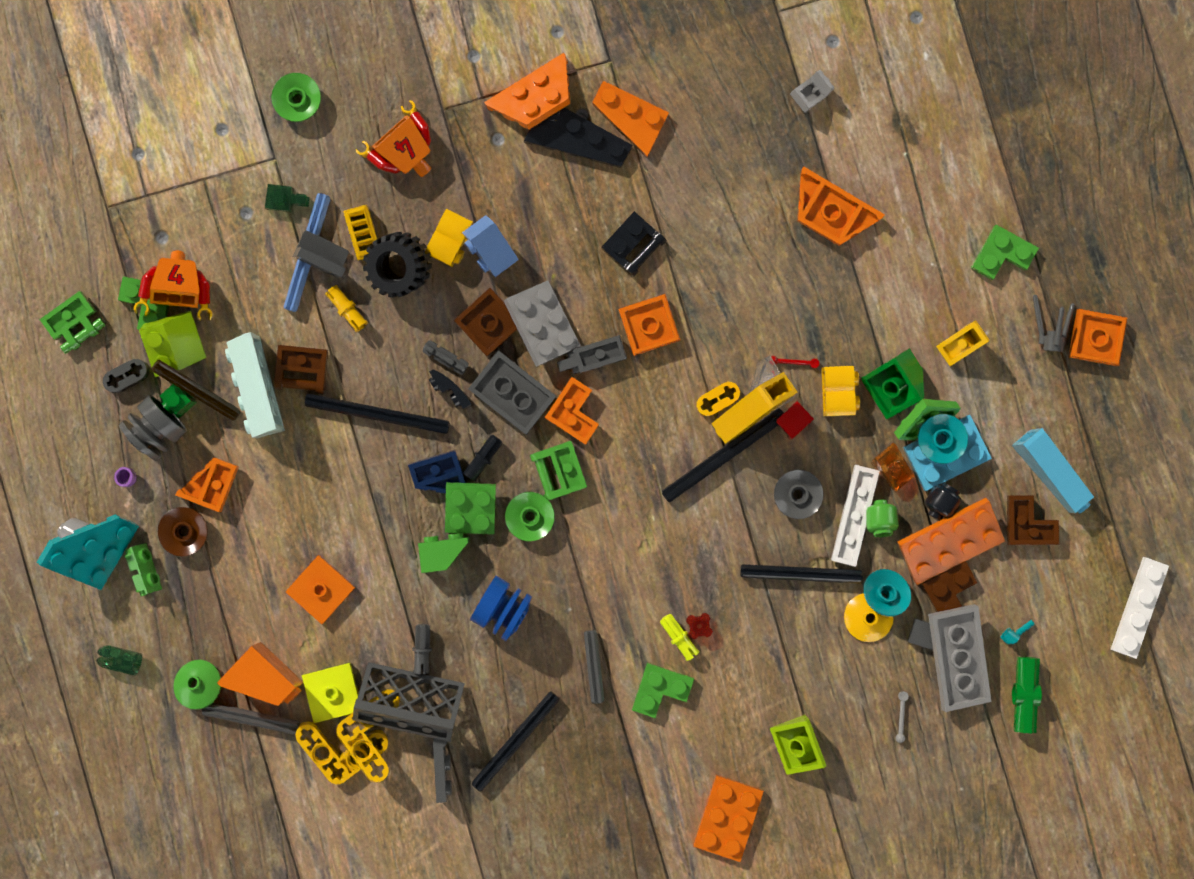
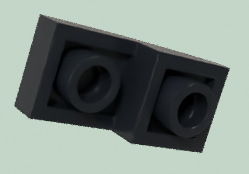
[429,369,473,410]

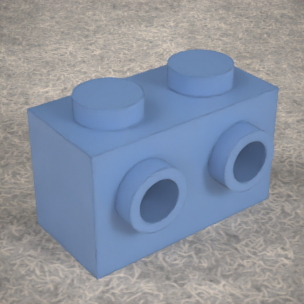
[462,215,519,277]

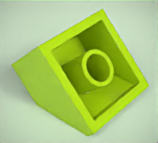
[139,311,207,377]

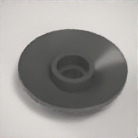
[774,470,823,519]

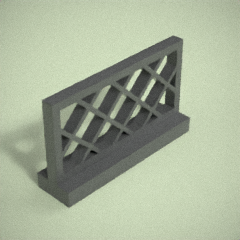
[353,662,465,742]

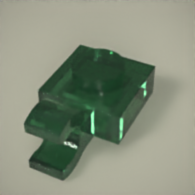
[265,184,310,212]

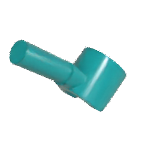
[1000,620,1035,644]

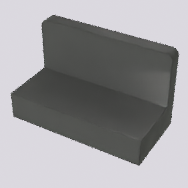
[292,231,349,278]

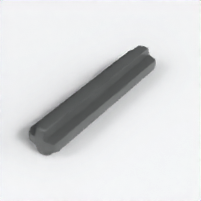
[584,630,604,704]

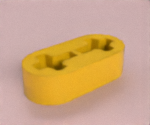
[696,382,740,416]

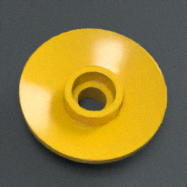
[844,593,893,642]

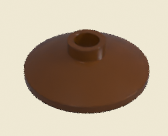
[158,507,208,556]

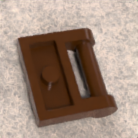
[274,345,329,394]

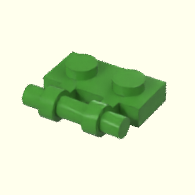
[39,291,106,354]

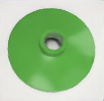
[271,73,321,122]
[505,492,555,541]
[174,660,221,710]

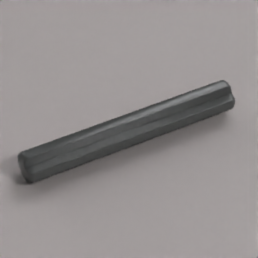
[202,703,300,734]

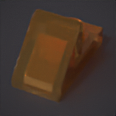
[871,443,915,492]

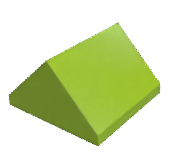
[770,715,826,775]

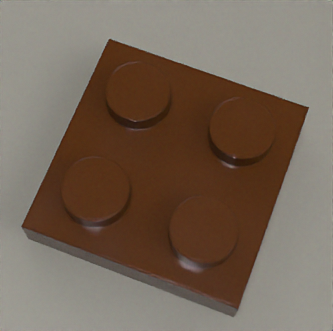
[454,288,518,357]

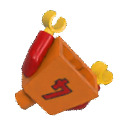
[356,100,432,178]
[134,250,213,321]

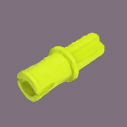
[660,614,699,661]

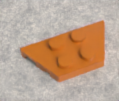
[484,53,571,129]
[797,166,885,246]

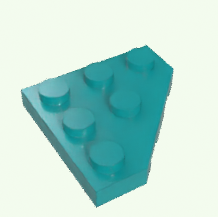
[37,514,139,590]

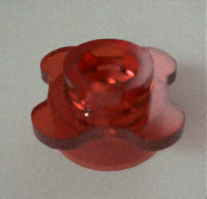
[686,613,713,639]

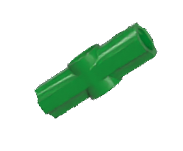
[1012,657,1042,734]

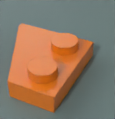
[175,457,239,512]

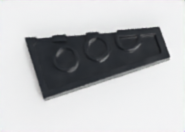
[524,107,633,168]

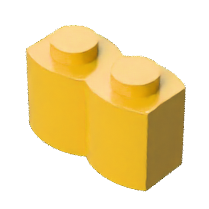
[425,209,474,267]
[821,366,860,417]

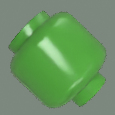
[866,500,899,537]

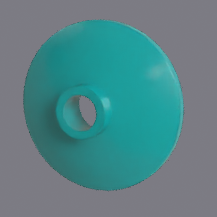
[918,414,968,464]
[863,569,911,617]

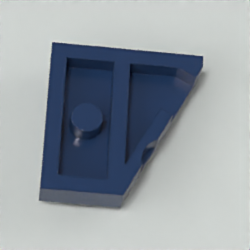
[408,450,466,494]

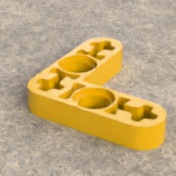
[336,689,400,783]
[295,721,388,784]

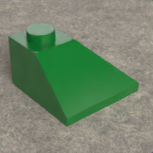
[860,348,924,420]

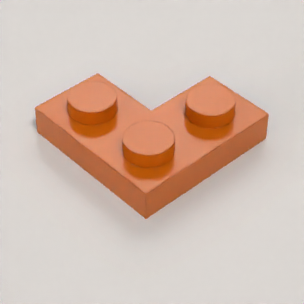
[545,377,599,445]

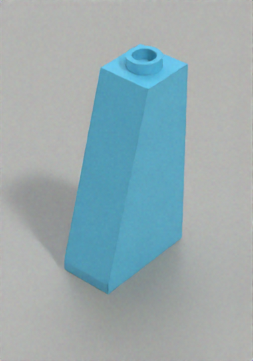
[1012,428,1094,514]

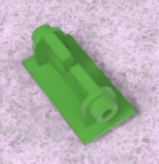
[124,543,162,596]

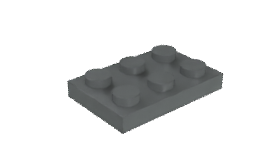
[468,350,557,435]

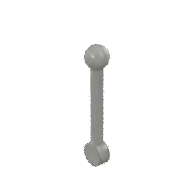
[896,691,909,743]

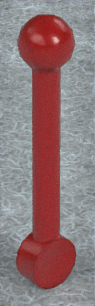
[768,356,820,368]

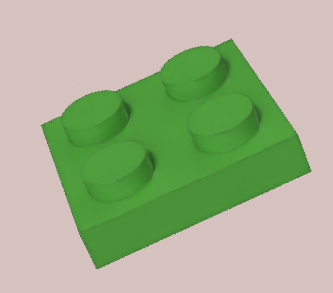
[445,482,496,534]

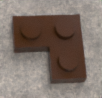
[1007,495,1059,545]
[921,561,977,612]

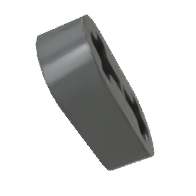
[103,359,150,393]

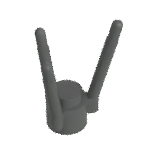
[1033,295,1075,352]

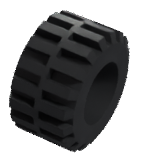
[363,232,432,298]

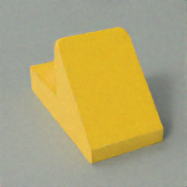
[936,320,990,366]

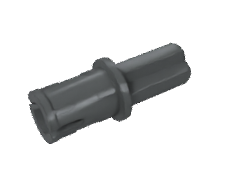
[412,624,432,674]

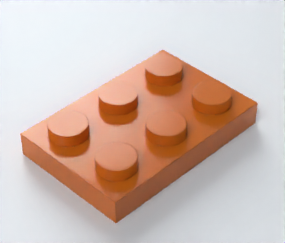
[693,774,764,862]

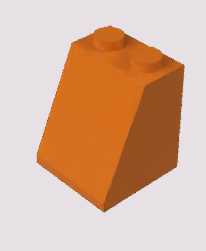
[217,642,303,706]

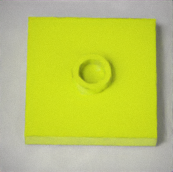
[302,662,359,723]

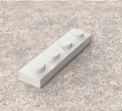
[831,465,880,567]
[1110,557,1169,659]

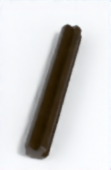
[151,360,240,421]

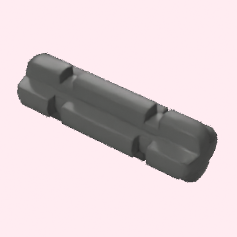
[423,340,469,375]

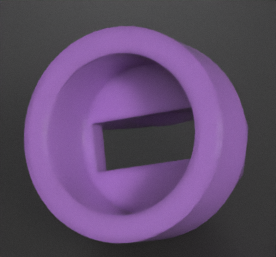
[114,467,137,487]

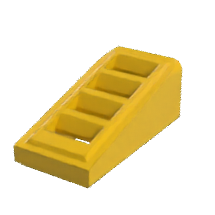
[343,205,377,261]

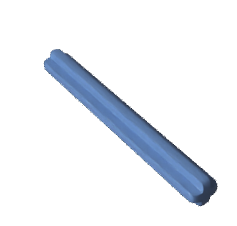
[284,193,330,312]

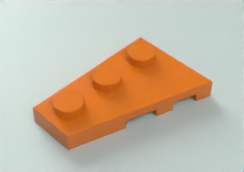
[592,81,669,158]

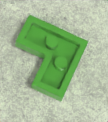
[971,225,1039,280]
[118,276,169,330]
[894,399,961,441]
[632,662,694,718]

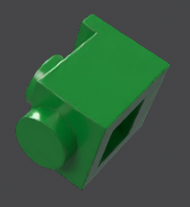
[160,384,197,419]

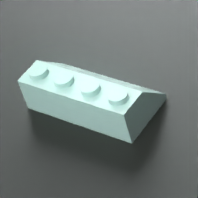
[225,332,285,438]

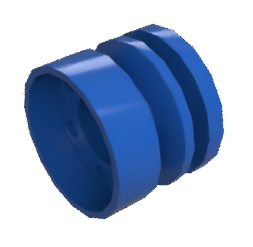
[470,575,532,641]

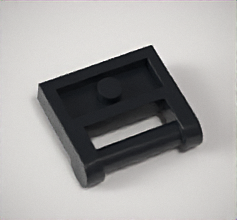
[601,211,667,277]

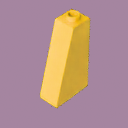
[711,372,798,444]

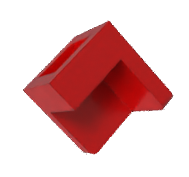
[776,401,814,440]

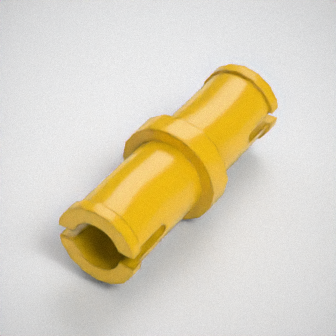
[325,285,368,332]

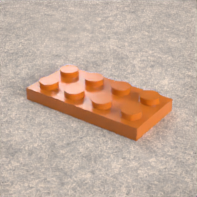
[897,498,1005,585]

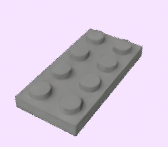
[928,604,992,712]

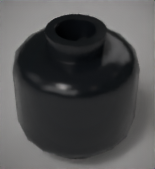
[925,483,962,521]

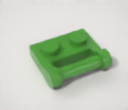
[530,441,587,500]

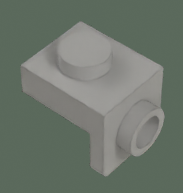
[790,70,834,113]

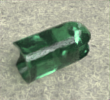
[96,645,142,676]

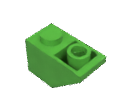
[418,533,470,573]

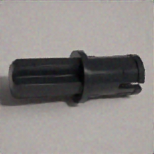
[463,435,503,482]

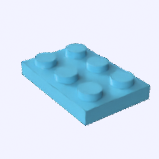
[902,415,992,491]

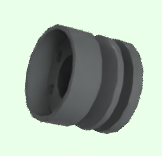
[119,395,187,461]

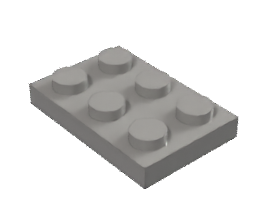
[504,281,580,367]

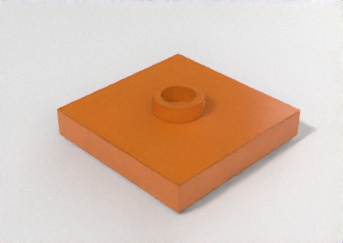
[618,294,680,356]
[1068,309,1127,366]
[285,555,356,624]

